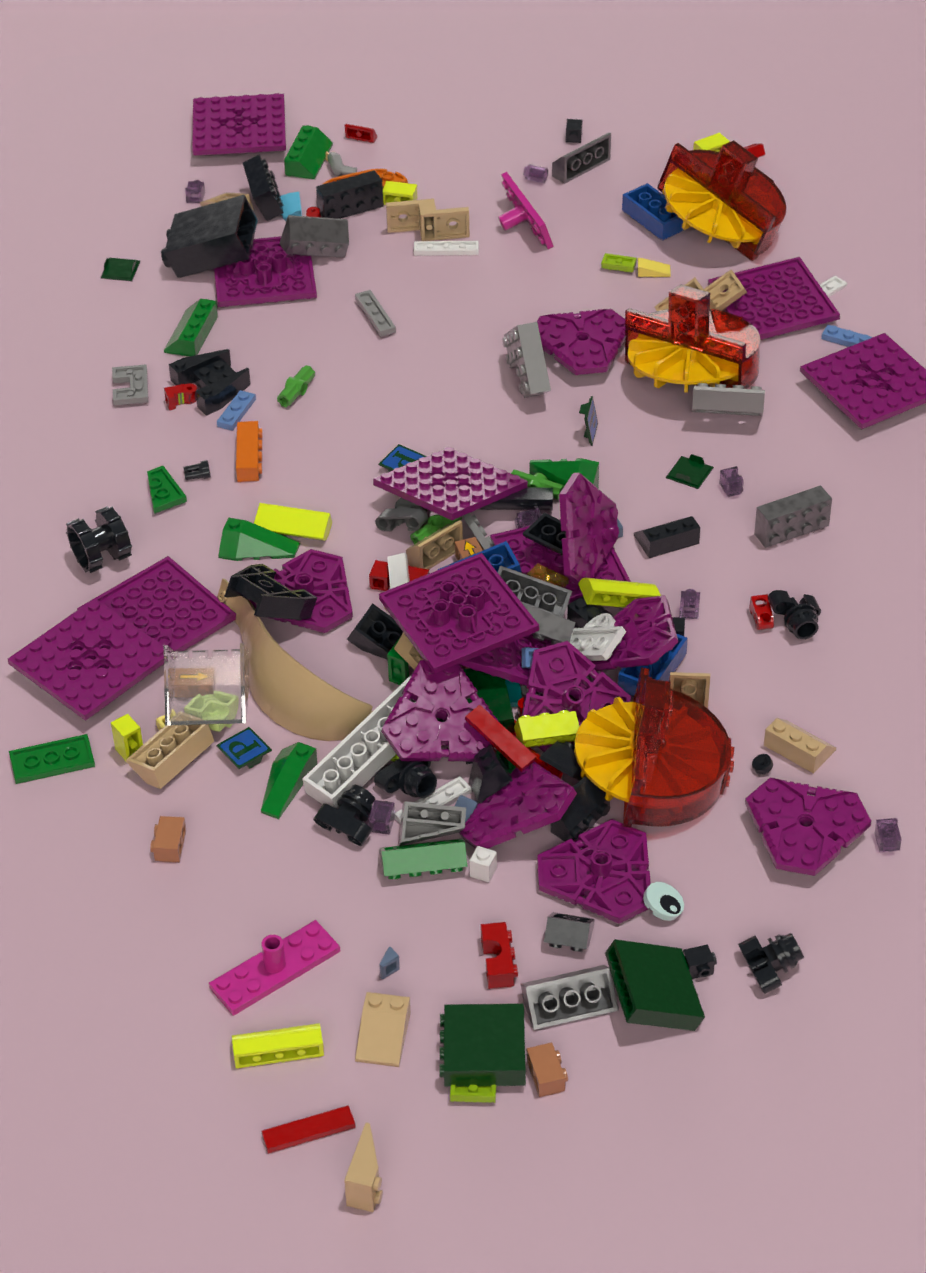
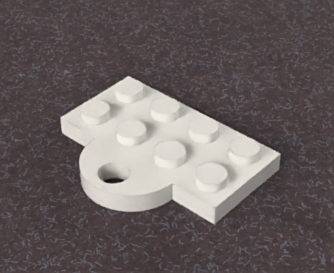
[570,613,626,661]

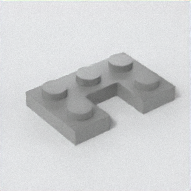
[112,365,149,405]

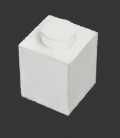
[470,846,497,883]

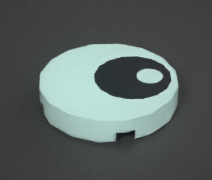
[643,882,684,921]

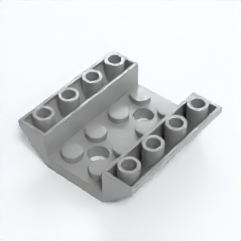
[692,383,765,416]

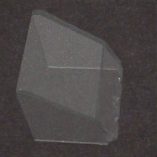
[164,643,249,726]

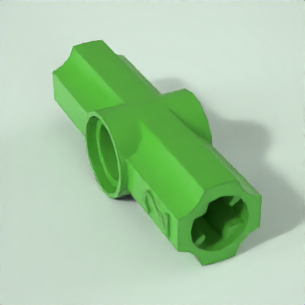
[277,365,315,408]
[511,469,564,500]
[410,515,462,544]

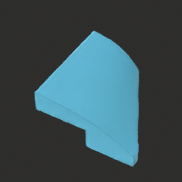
[280,192,302,221]

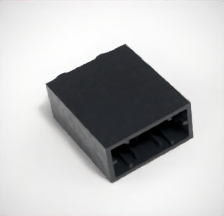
[161,194,258,278]

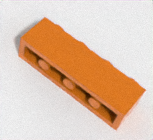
[236,421,263,482]

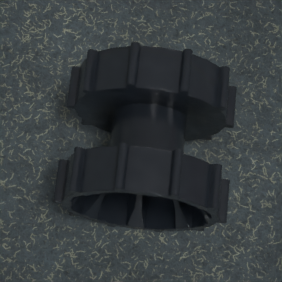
[66,506,132,573]

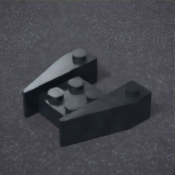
[169,349,251,416]
[224,564,317,620]

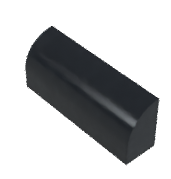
[480,488,553,510]

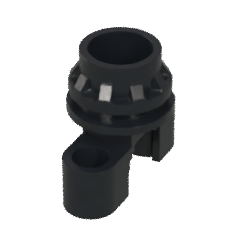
[768,590,821,639]
[374,759,437,798]
[313,785,375,846]
[738,933,804,994]

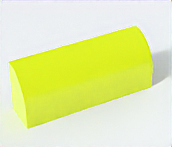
[254,503,332,541]
[578,578,661,608]
[232,1023,324,1068]

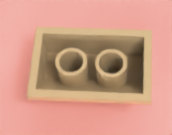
[406,520,463,569]
[764,718,836,774]

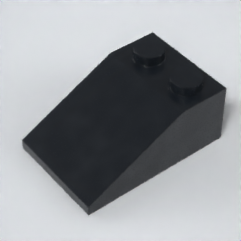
[347,603,403,660]

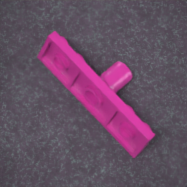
[498,171,553,249]
[209,920,341,1016]

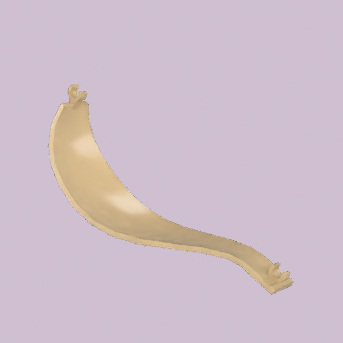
[217,578,373,741]

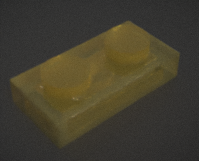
[527,563,569,588]

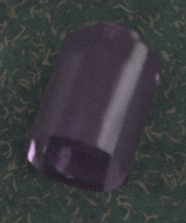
[523,164,548,183]

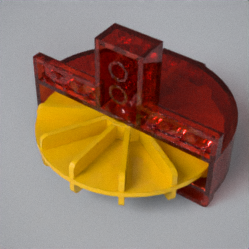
[657,140,786,261]
[625,284,760,393]
[574,668,734,828]

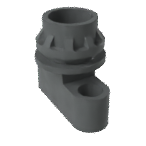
[375,498,428,531]

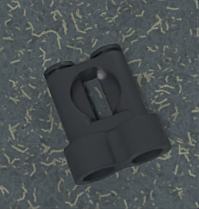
[183,460,211,480]

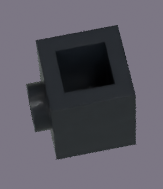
[683,944,717,979]

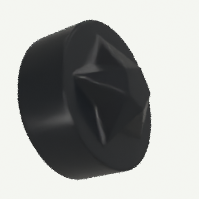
[752,754,773,774]

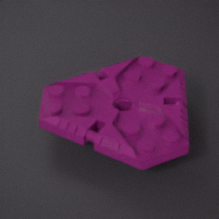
[537,309,632,375]
[559,473,619,586]
[249,549,353,633]
[591,595,678,671]
[521,641,631,752]
[381,660,499,761]
[459,762,577,849]
[745,778,871,876]
[537,819,651,924]

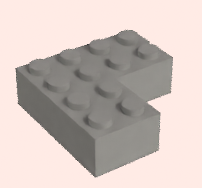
[502,322,551,398]

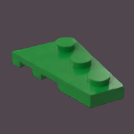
[147,466,187,514]

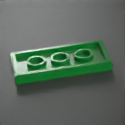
[9,734,95,784]

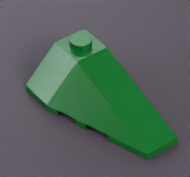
[529,458,599,489]
[218,517,300,561]
[261,742,318,819]

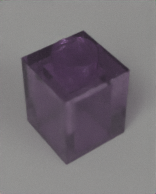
[369,800,395,835]

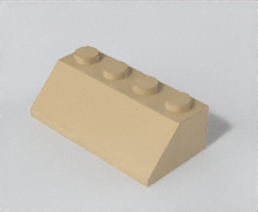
[126,713,214,789]

